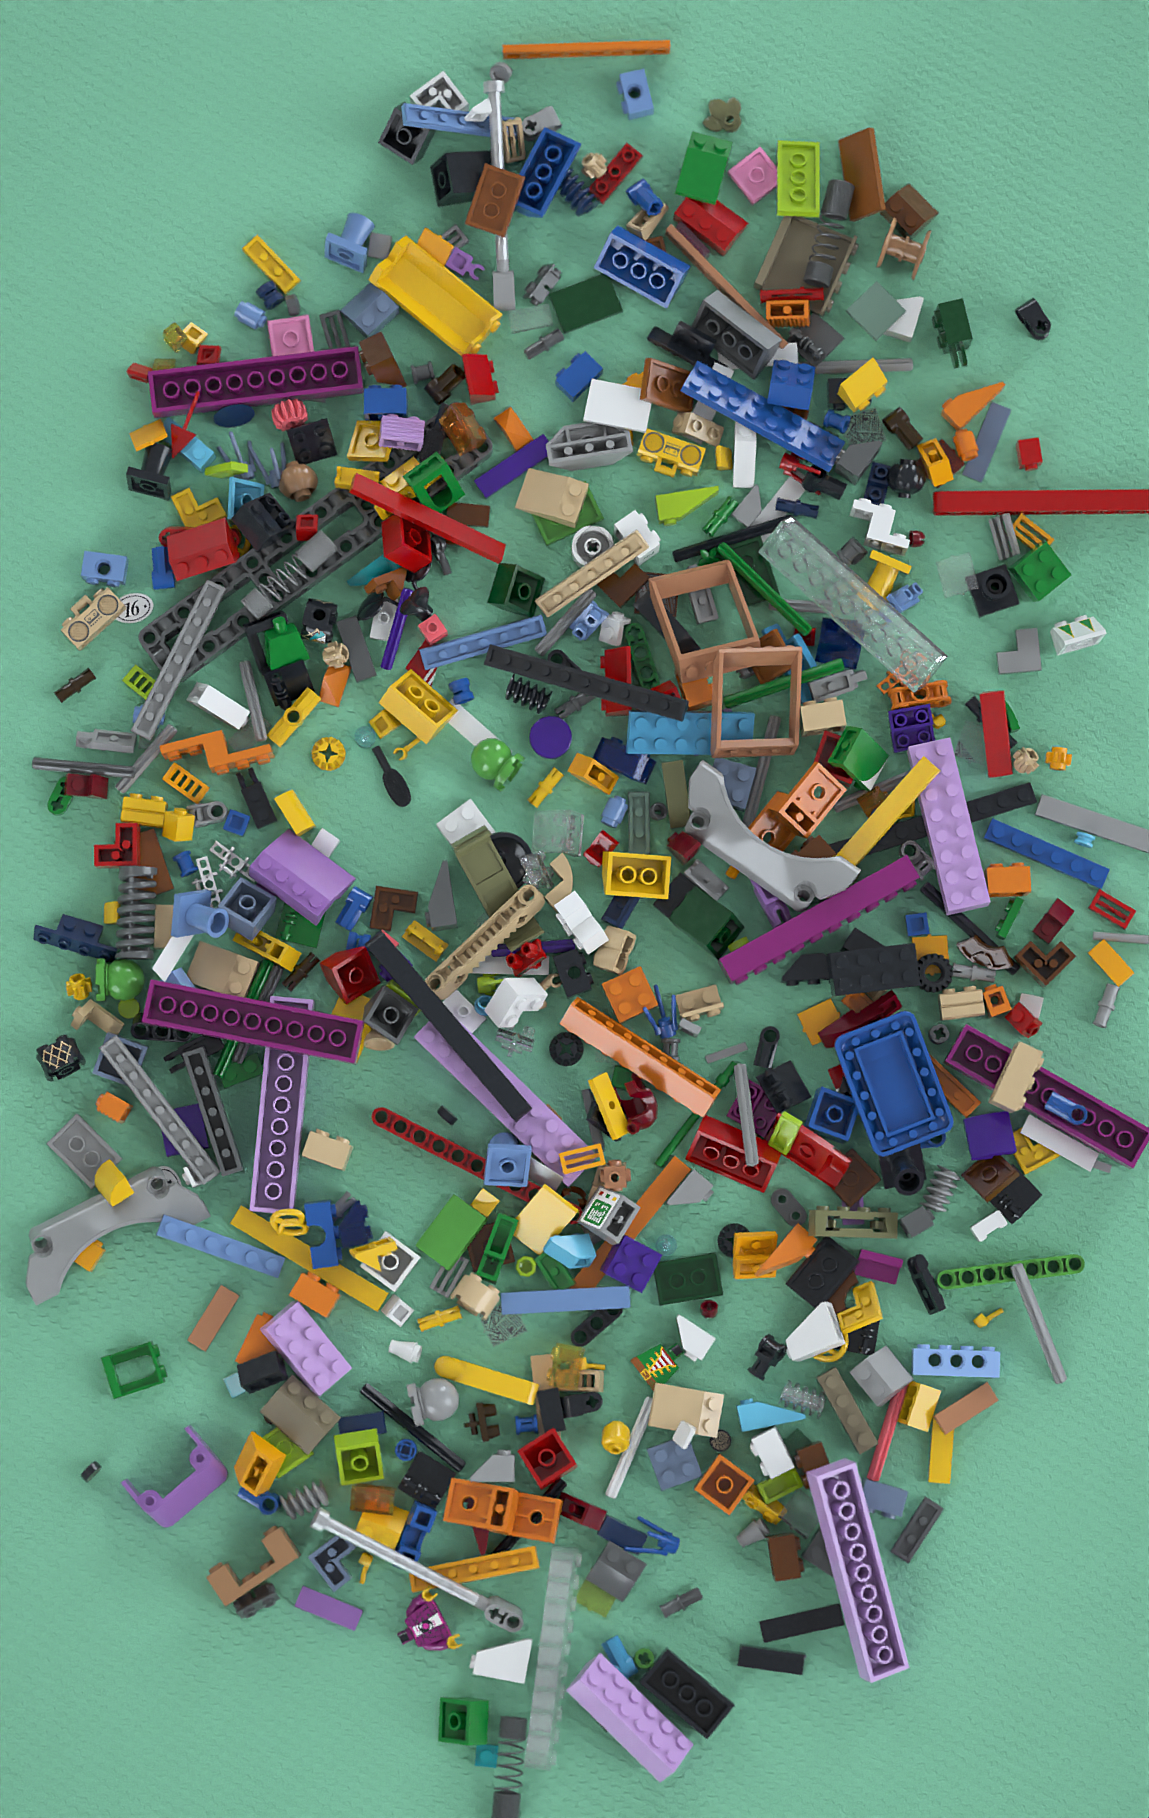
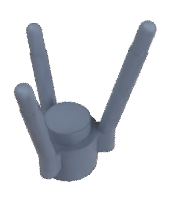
[217,431,257,480]
[248,442,286,488]

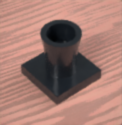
[126,443,172,500]
[965,564,1020,618]
[878,1143,927,1195]

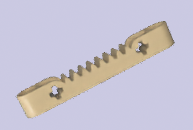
[425,885,545,1000]

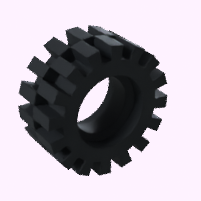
[917,953,953,993]

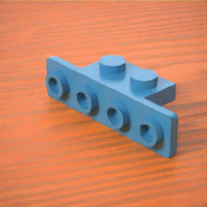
[761,624,817,704]

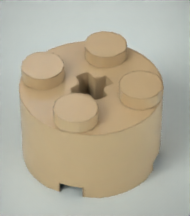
[450,1272,500,1320]

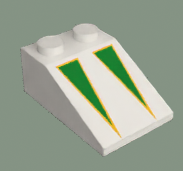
[1050,615,1106,656]

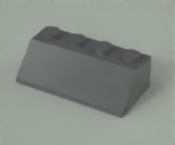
[692,290,782,380]

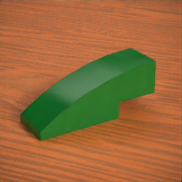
[476,1213,519,1285]

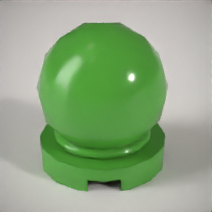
[471,738,526,792]
[95,958,145,1001]

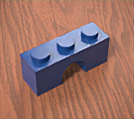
[304,1199,343,1269]
[392,1500,438,1570]

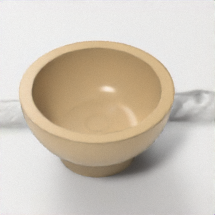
[364,1028,395,1051]

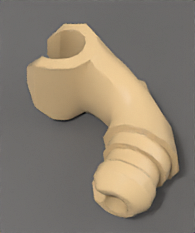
[539,973,562,1009]

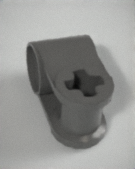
[836,537,868,566]

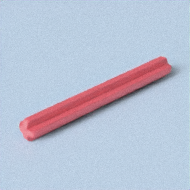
[867,1384,909,1482]

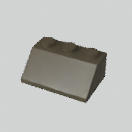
[260,1374,341,1455]

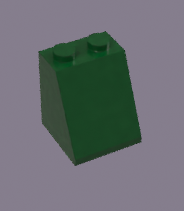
[669,886,745,961]

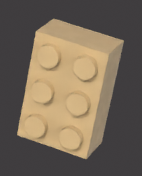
[988,1041,1044,1113]

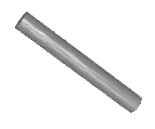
[1093,932,1149,944]

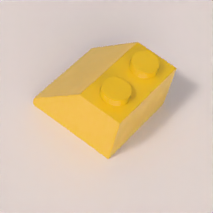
[837,357,888,412]
[356,1496,409,1550]

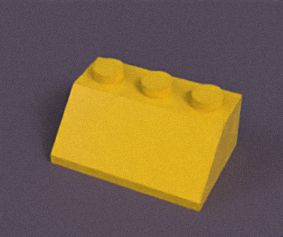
[379,669,458,744]
[602,851,671,899]

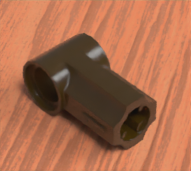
[424,364,466,405]
[882,407,923,451]

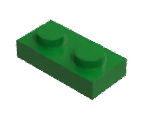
[995,897,1024,940]
[221,1053,263,1089]
[534,1253,576,1290]

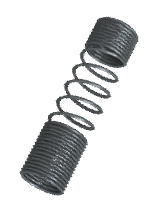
[803,179,855,288]
[491,1716,528,1818]

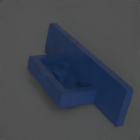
[33,914,117,963]

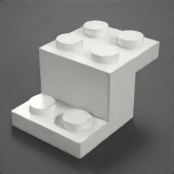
[849,498,910,556]

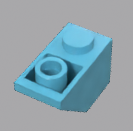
[543,1233,597,1269]

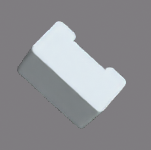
[970,1210,1008,1242]

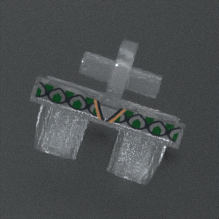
[519,850,554,889]
[495,1024,535,1057]

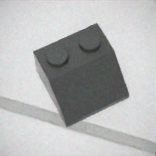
[834,441,882,485]
[586,1541,647,1602]

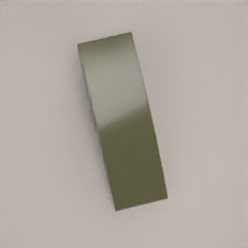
[661,760,690,829]

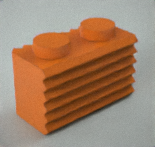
[766,300,810,328]
[95,1092,133,1124]

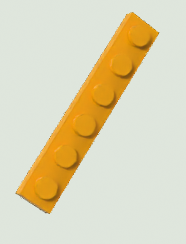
[409,1546,540,1593]

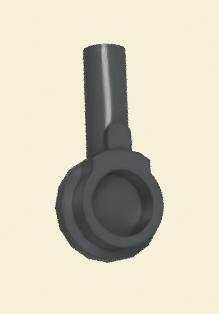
[430,534,452,576]

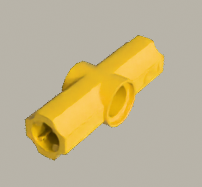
[267,687,322,748]

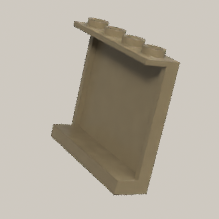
[754,216,859,317]

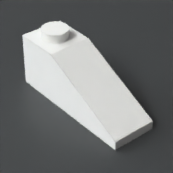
[733,421,756,488]

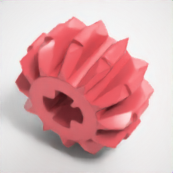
[271,399,308,431]

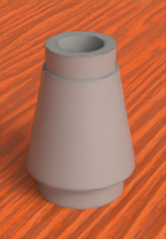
[736,1518,770,1547]

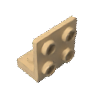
[675,984,724,1022]

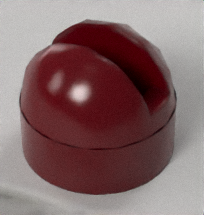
[909,530,925,547]
[701,1300,718,1319]

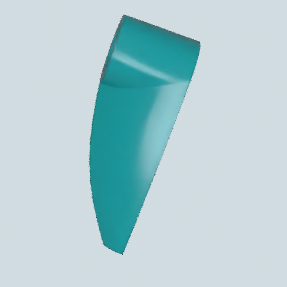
[346,554,402,586]

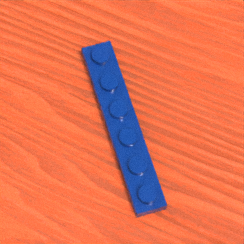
[983,818,1110,890]

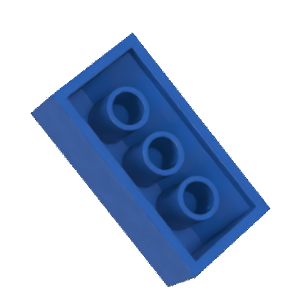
[514,127,582,218]
[594,226,691,309]

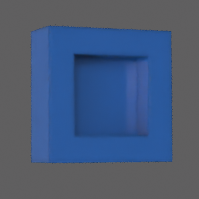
[223,809,251,837]
[905,912,929,937]

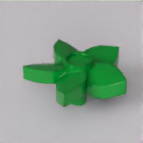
[697,548,722,566]

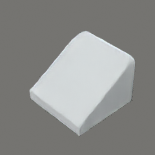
[464,98,492,122]
[311,828,340,858]
[1019,993,1044,1019]
[381,1294,414,1327]
[673,1421,696,1449]

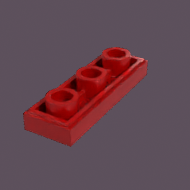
[588,143,643,204]

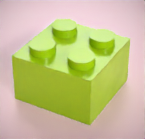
[334,1428,384,1486]

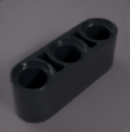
[130,1013,193,1042]
[571,1308,623,1347]

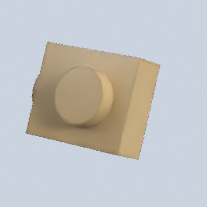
[671,412,724,447]
[70,999,124,1035]

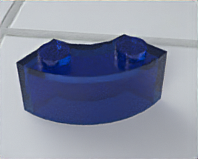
[592,737,656,785]

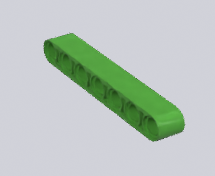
[935,1254,1085,1290]

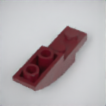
[817,989,902,1048]

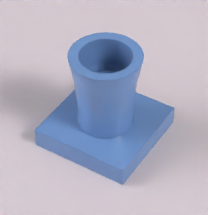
[325,213,374,273]
[171,889,229,938]
[483,1132,532,1187]

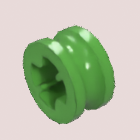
[635,1648,654,1669]

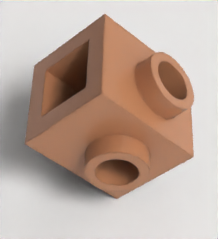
[600,1159,631,1192]

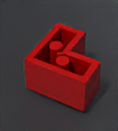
[94,823,140,868]

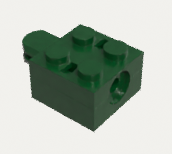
[932,298,973,369]

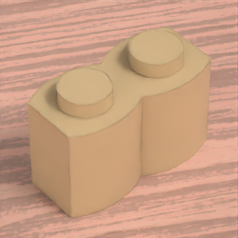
[593,925,636,975]

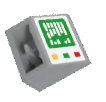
[577,1186,641,1245]

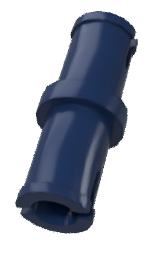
[775,497,819,519]

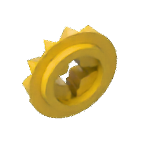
[312,737,346,771]

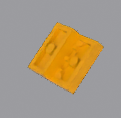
[733,1231,778,1279]

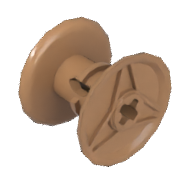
[876,217,932,280]

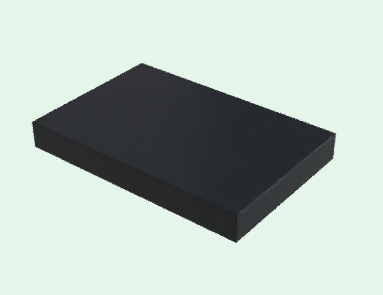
[786,1237,860,1309]

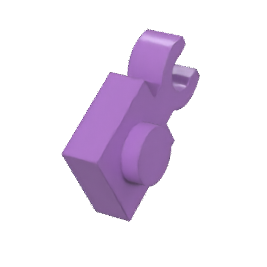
[445,247,485,280]

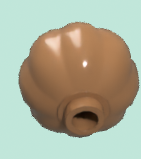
[278,461,318,502]

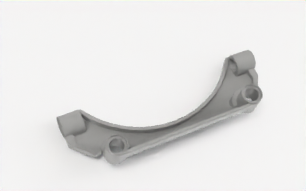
[685,760,861,912]
[25,1167,211,1305]

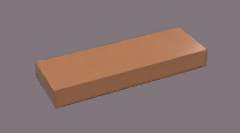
[187,1285,240,1352]
[933,1382,999,1435]

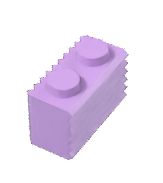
[379,414,425,452]

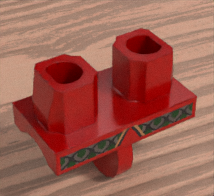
[506,938,547,977]

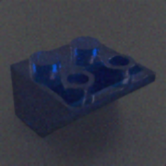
[815,617,864,670]
[338,1200,373,1249]

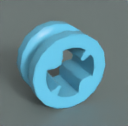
[1074,832,1095,848]

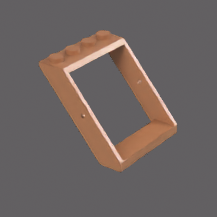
[648,560,761,684]
[710,645,802,758]

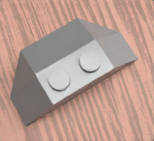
[546,422,633,471]

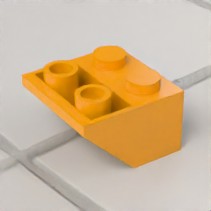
[234,1431,286,1497]

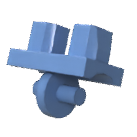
[886,582,923,614]
[569,601,609,641]

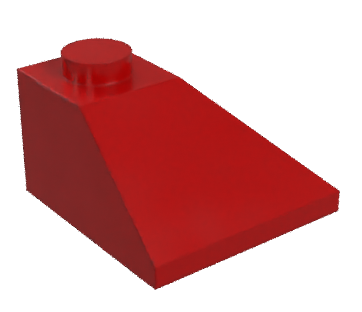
[319,946,381,1004]

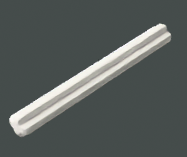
[605,1397,652,1499]

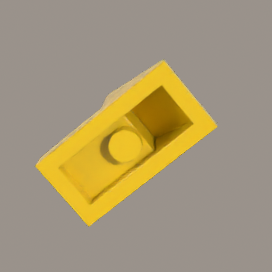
[349,1236,397,1272]

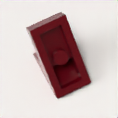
[64,773,109,799]
[1031,898,1074,944]

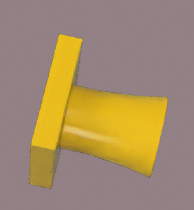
[861,550,912,603]

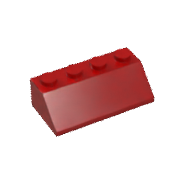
[685,1115,781,1193]

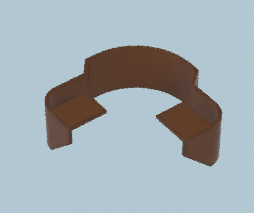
[560,1186,587,1209]

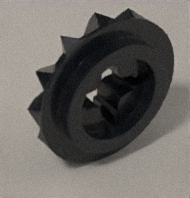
[549,1032,584,1066]
[717,1223,749,1258]

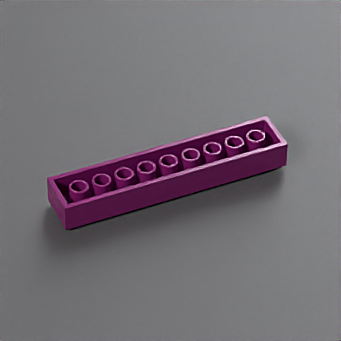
[148,346,364,418]
[718,855,920,985]
[142,979,364,1065]
[943,1024,1149,1169]

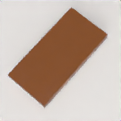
[838,127,886,222]

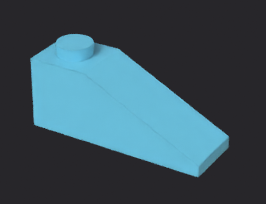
[162,417,216,474]
[736,1398,806,1432]

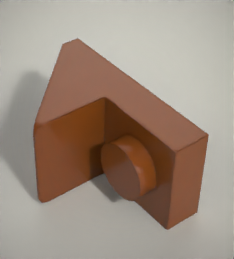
[364,567,407,601]

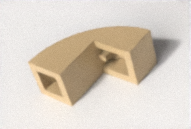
[544,853,573,913]

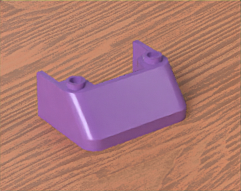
[121,1425,228,1527]

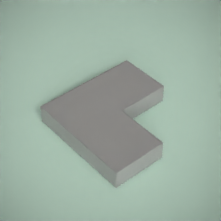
[996,628,1042,675]

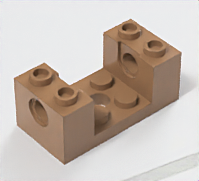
[206,1525,301,1607]

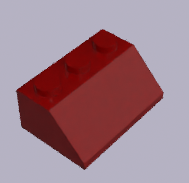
[673,197,749,257]
[167,517,241,581]
[600,646,632,716]

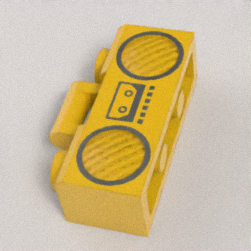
[637,428,706,478]

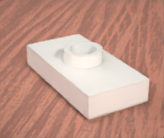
[370,599,398,641]
[443,990,487,1034]

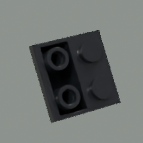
[231,492,296,552]

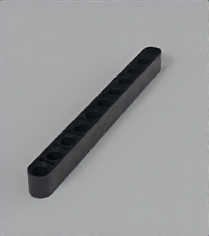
[365,930,533,1122]

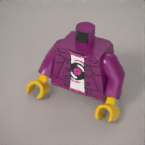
[397,1585,463,1651]

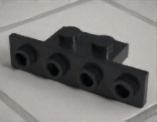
[647,320,728,368]

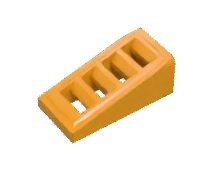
[162,762,210,804]

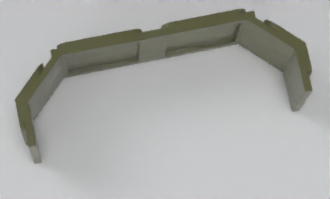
[451,825,545,952]

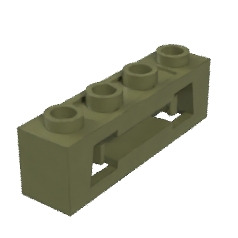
[808,1206,898,1239]

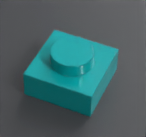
[475,1744,498,1768]

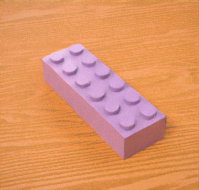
[566,1653,694,1782]

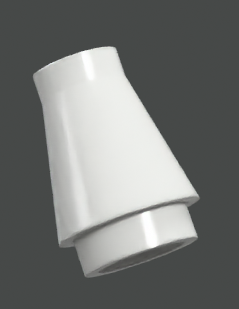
[389,1340,422,1363]

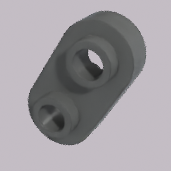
[771,1189,807,1227]

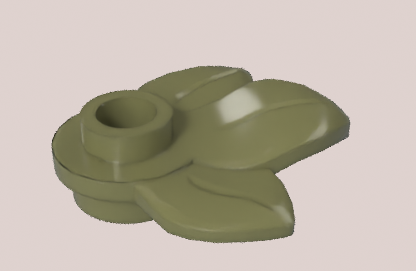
[702,97,741,132]

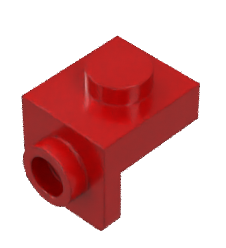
[583,830,619,867]
[1005,1002,1042,1038]

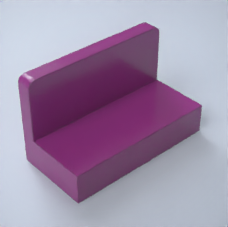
[855,1249,903,1284]

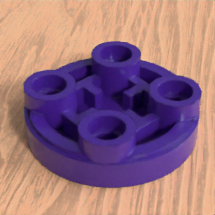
[529,716,572,759]

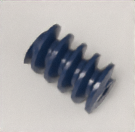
[558,169,599,216]

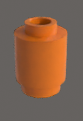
[952,428,979,462]

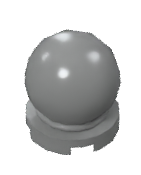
[407,1378,459,1426]

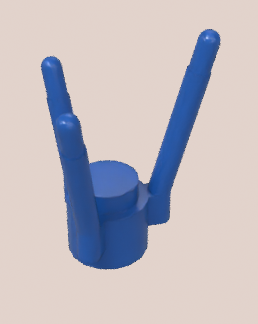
[643,984,678,1039]
[624,1516,680,1556]

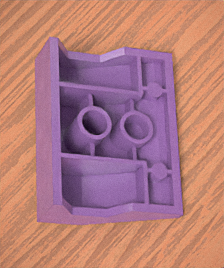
[249,829,356,926]

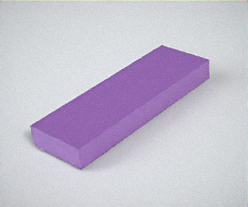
[295,1585,363,1631]

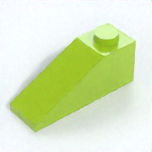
[655,486,719,526]

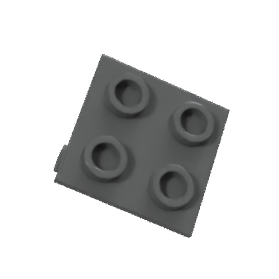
[786,312,845,368]

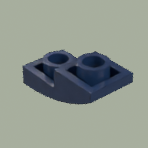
[863,462,891,506]
[338,1411,387,1434]
[597,1515,648,1555]

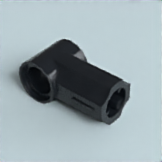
[801,465,847,500]
[753,1026,780,1069]

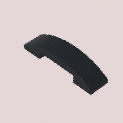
[633,591,701,654]

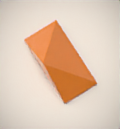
[493,407,534,452]
[319,665,352,708]

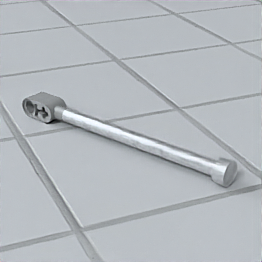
[483,80,516,311]
[310,1507,523,1632]

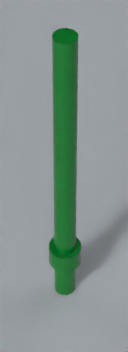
[654,1061,737,1168]

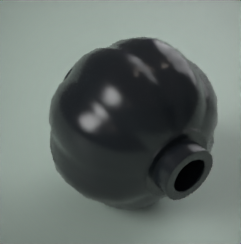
[887,459,926,498]

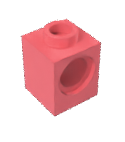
[418,613,448,646]

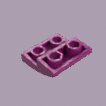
[726,1079,777,1138]

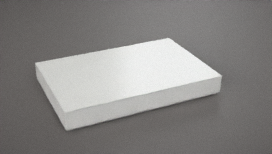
[583,379,652,433]

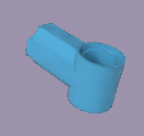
[601,1635,639,1679]

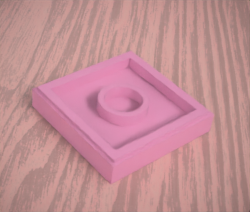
[727,146,777,205]
[267,315,314,356]

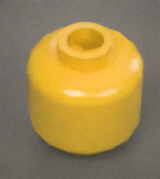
[601,1421,630,1454]

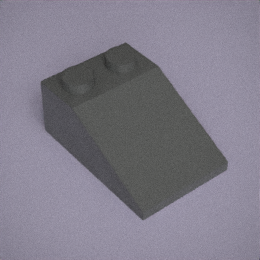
[425,860,458,932]

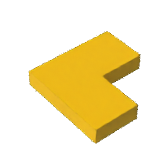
[170,487,227,527]
[1013,1127,1061,1175]
[837,1280,883,1334]

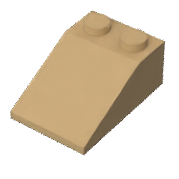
[515,468,589,528]
[187,941,260,998]
[648,1383,724,1438]

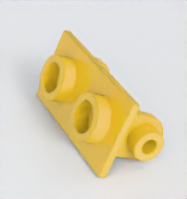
[402,920,448,962]
[742,1484,787,1525]

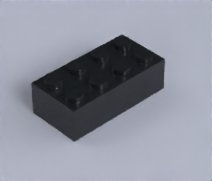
[826,943,920,997]
[639,1647,735,1739]

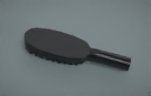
[419,403,449,463]
[372,745,411,807]

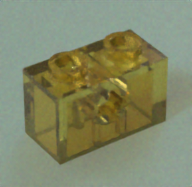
[547,1343,585,1391]

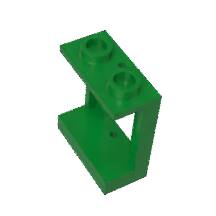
[402,451,465,513]
[101,1341,167,1399]

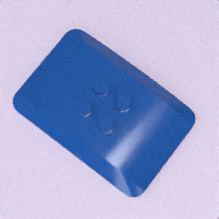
[834,1011,954,1156]

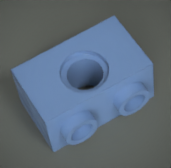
[616,69,654,120]
[81,551,129,587]

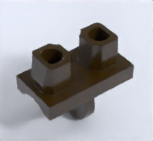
[464,1402,500,1442]

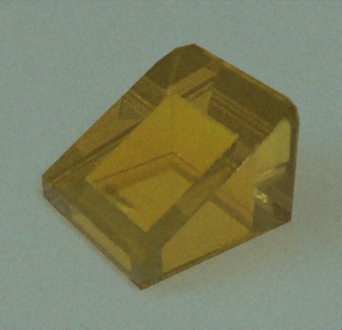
[163,322,187,353]
[153,359,176,371]

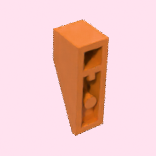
[941,382,1005,431]
[754,1223,817,1277]

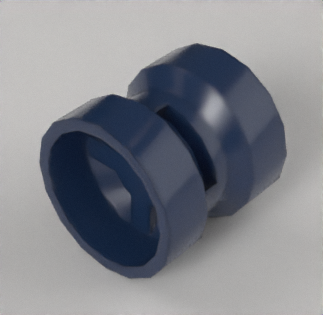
[256,281,285,310]

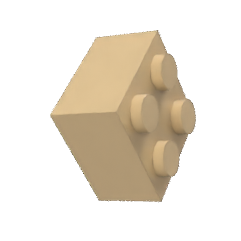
[800,697,847,737]
[302,1129,353,1171]

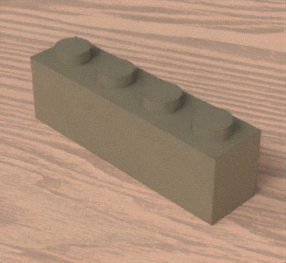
[815,1367,879,1454]

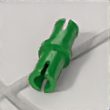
[702,496,739,537]

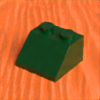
[487,563,545,618]

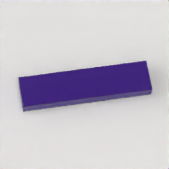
[474,434,549,499]

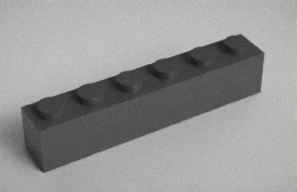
[182,1046,244,1177]

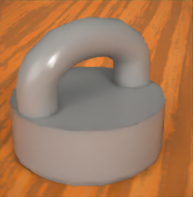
[490,62,513,84]

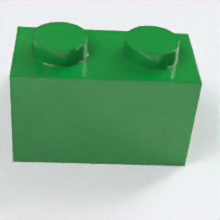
[438,1697,489,1746]

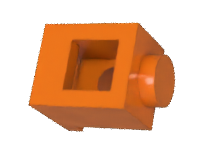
[983,984,1012,1018]

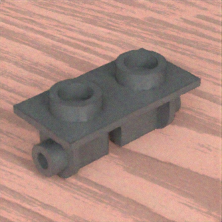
[523,264,562,306]
[233,1583,280,1619]

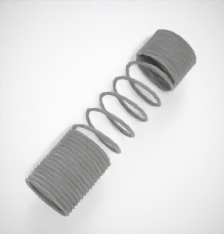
[241,530,338,620]

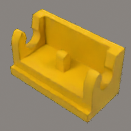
[334,466,380,490]

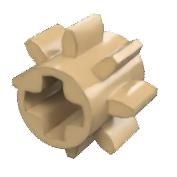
[581,153,607,179]
[322,641,349,669]
[1012,747,1039,774]

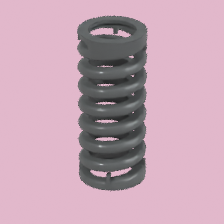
[115,866,158,960]

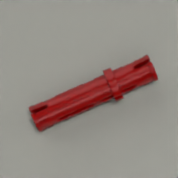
[760,286,824,303]

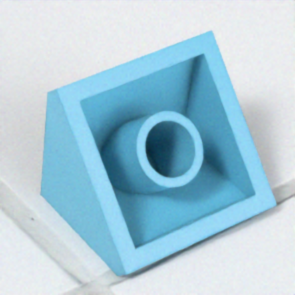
[227,477,264,525]

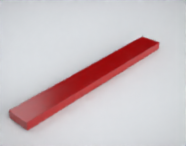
[349,473,506,564]

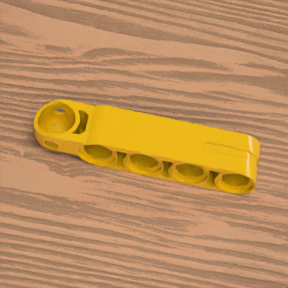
[434,1356,539,1405]

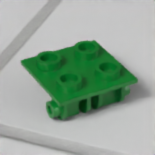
[275,902,326,948]

